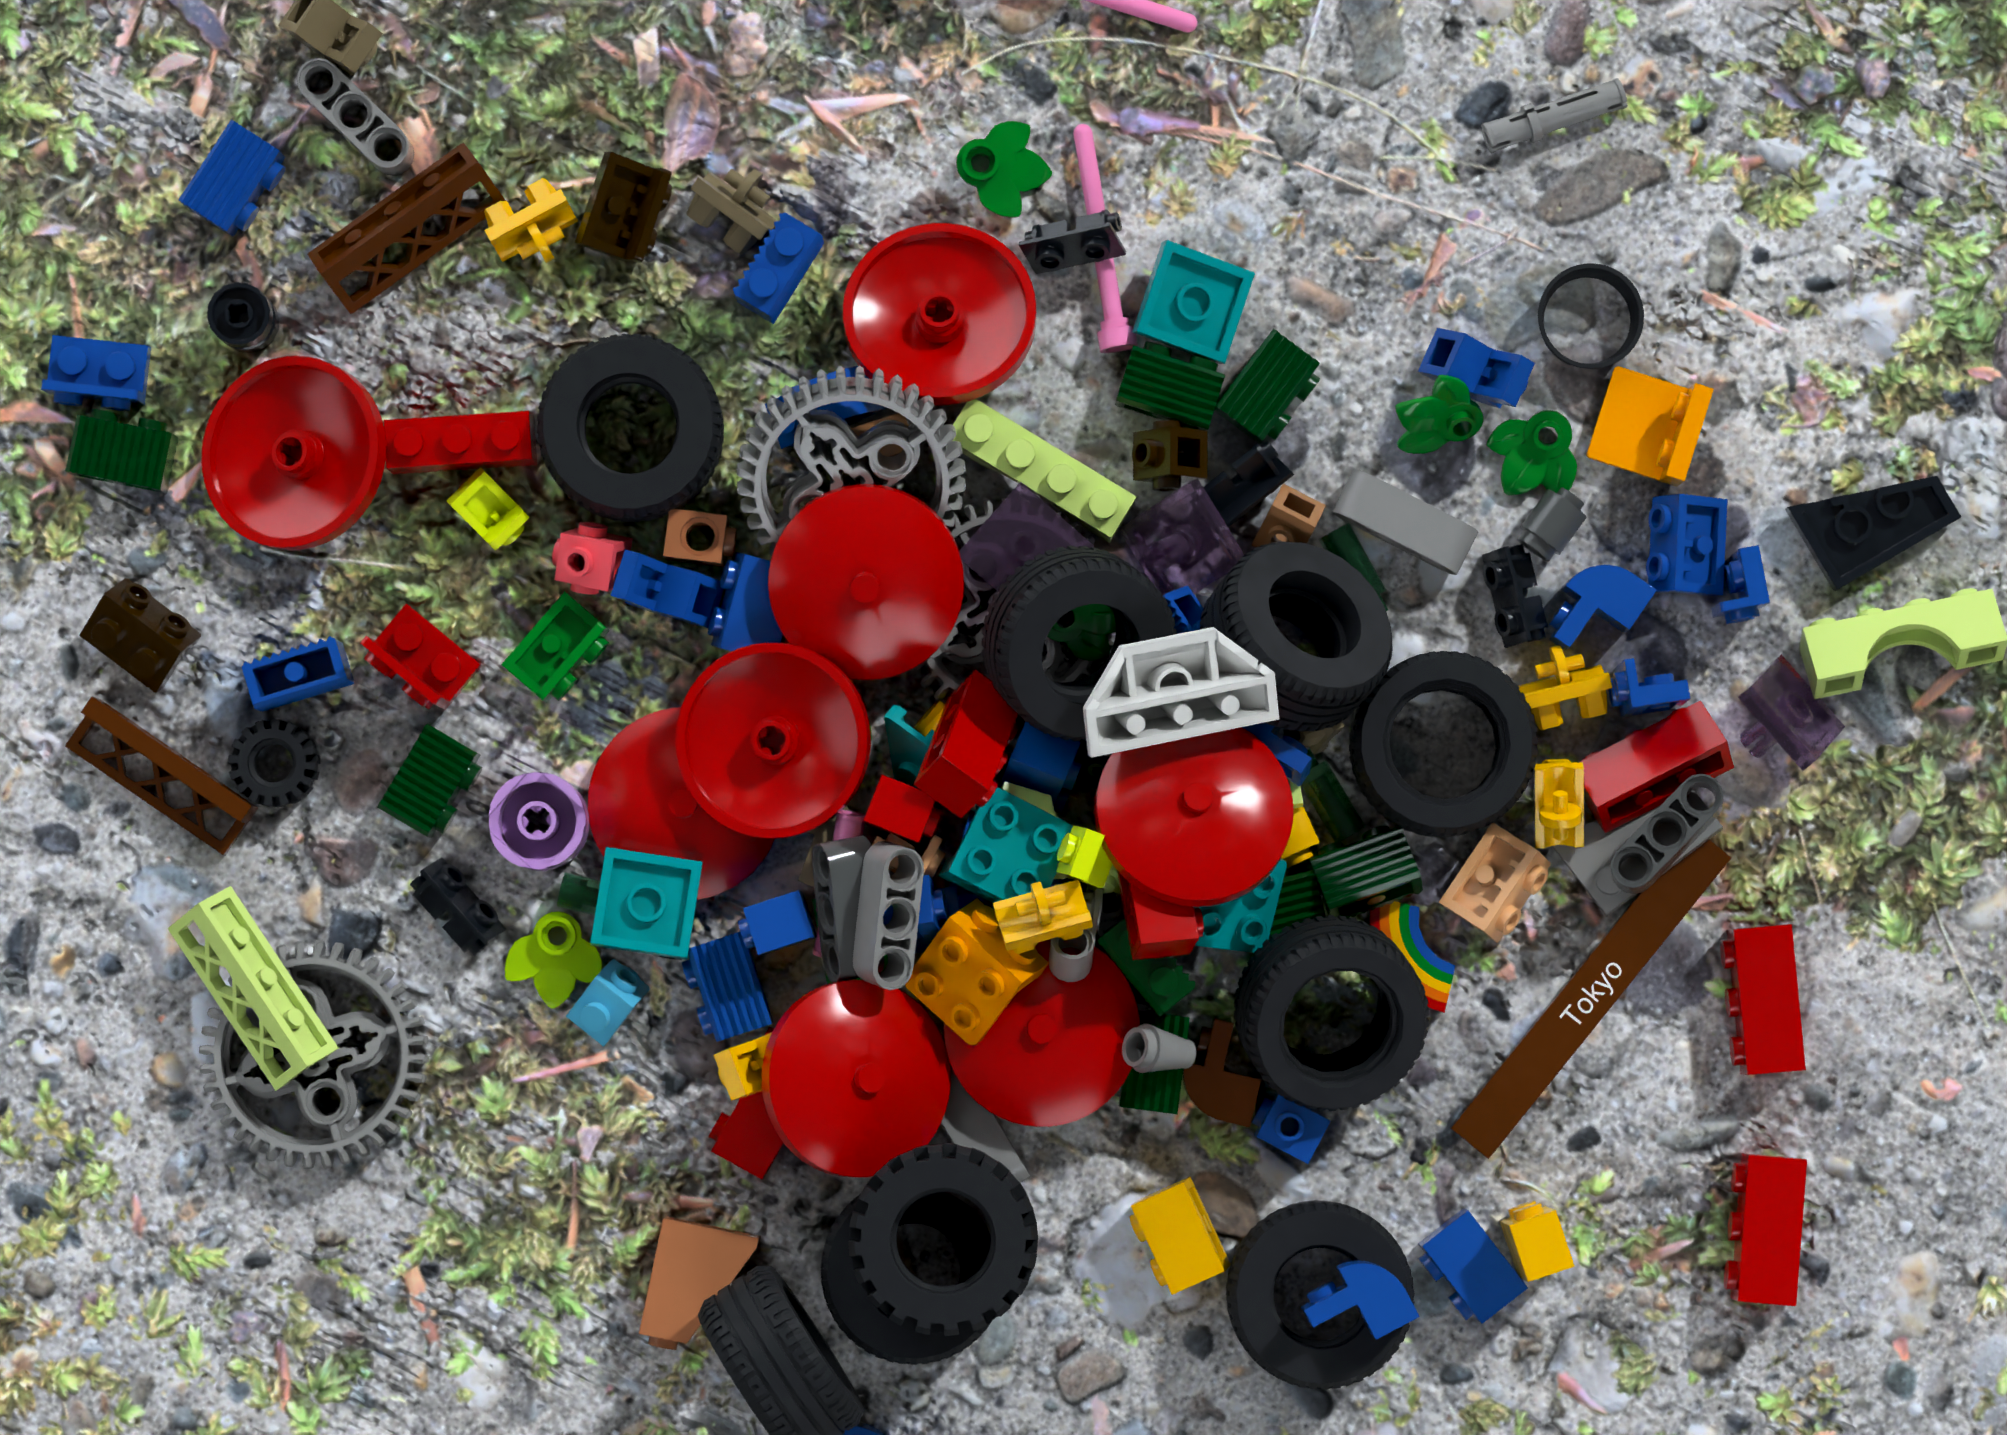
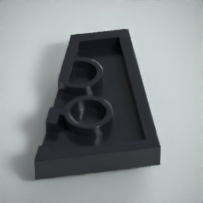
[1785,476,1961,591]

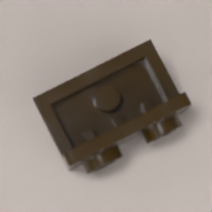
[575,152,672,263]
[79,578,201,693]

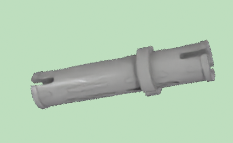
[1481,78,1628,153]

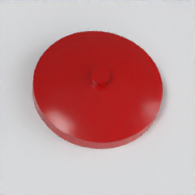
[843,223,1036,405]
[201,356,386,550]
[768,484,964,680]
[675,643,871,838]
[587,707,776,900]
[1094,727,1294,907]
[944,939,1140,1127]
[762,980,951,1177]

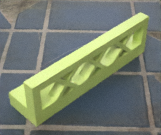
[167,886,339,1091]

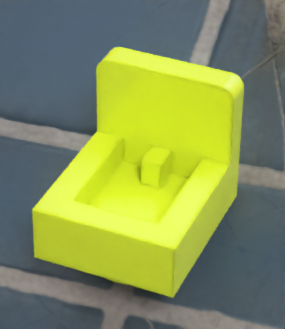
[446,467,529,550]
[1056,825,1112,888]

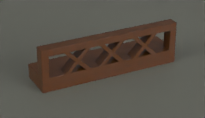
[307,142,506,314]
[65,696,258,856]

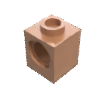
[663,509,737,567]

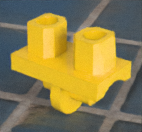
[484,178,578,263]
[1518,645,1612,730]
[1534,759,1584,849]
[993,879,1093,954]

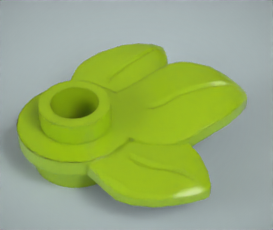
[505,912,602,1009]

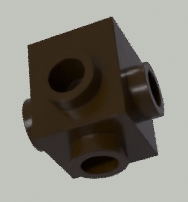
[1132,420,1208,492]

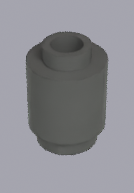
[1517,487,1587,562]

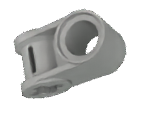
[1048,883,1104,982]

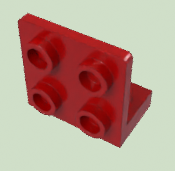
[360,603,482,710]

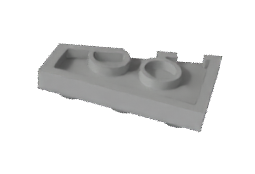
[1552,790,1723,917]

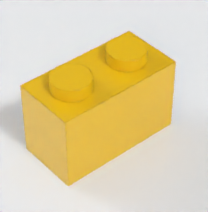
[1129,1177,1231,1295]
[1499,1201,1575,1282]

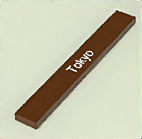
[1450,840,1732,1159]

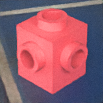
[552,522,633,595]

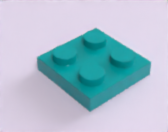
[1132,240,1255,365]
[590,847,703,960]

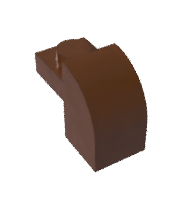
[1182,1019,1261,1127]

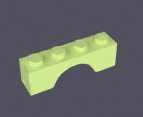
[952,399,1137,543]
[1799,588,2007,699]

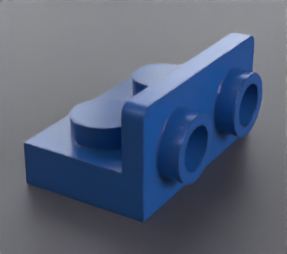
[41,335,151,411]
[1646,494,1728,596]
[1711,545,1770,624]
[1608,658,1691,717]

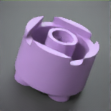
[489,772,590,871]

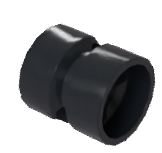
[207,282,280,353]

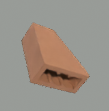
[639,1216,761,1350]

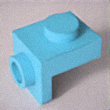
[566,959,650,1047]

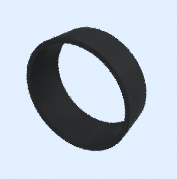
[1538,263,1644,369]

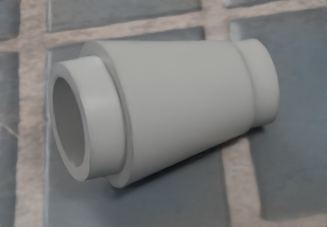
[1122,1024,1196,1073]

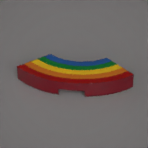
[1369,901,1455,1013]

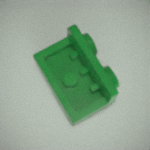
[501,591,610,703]

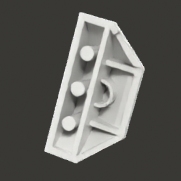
[1083,627,1279,758]

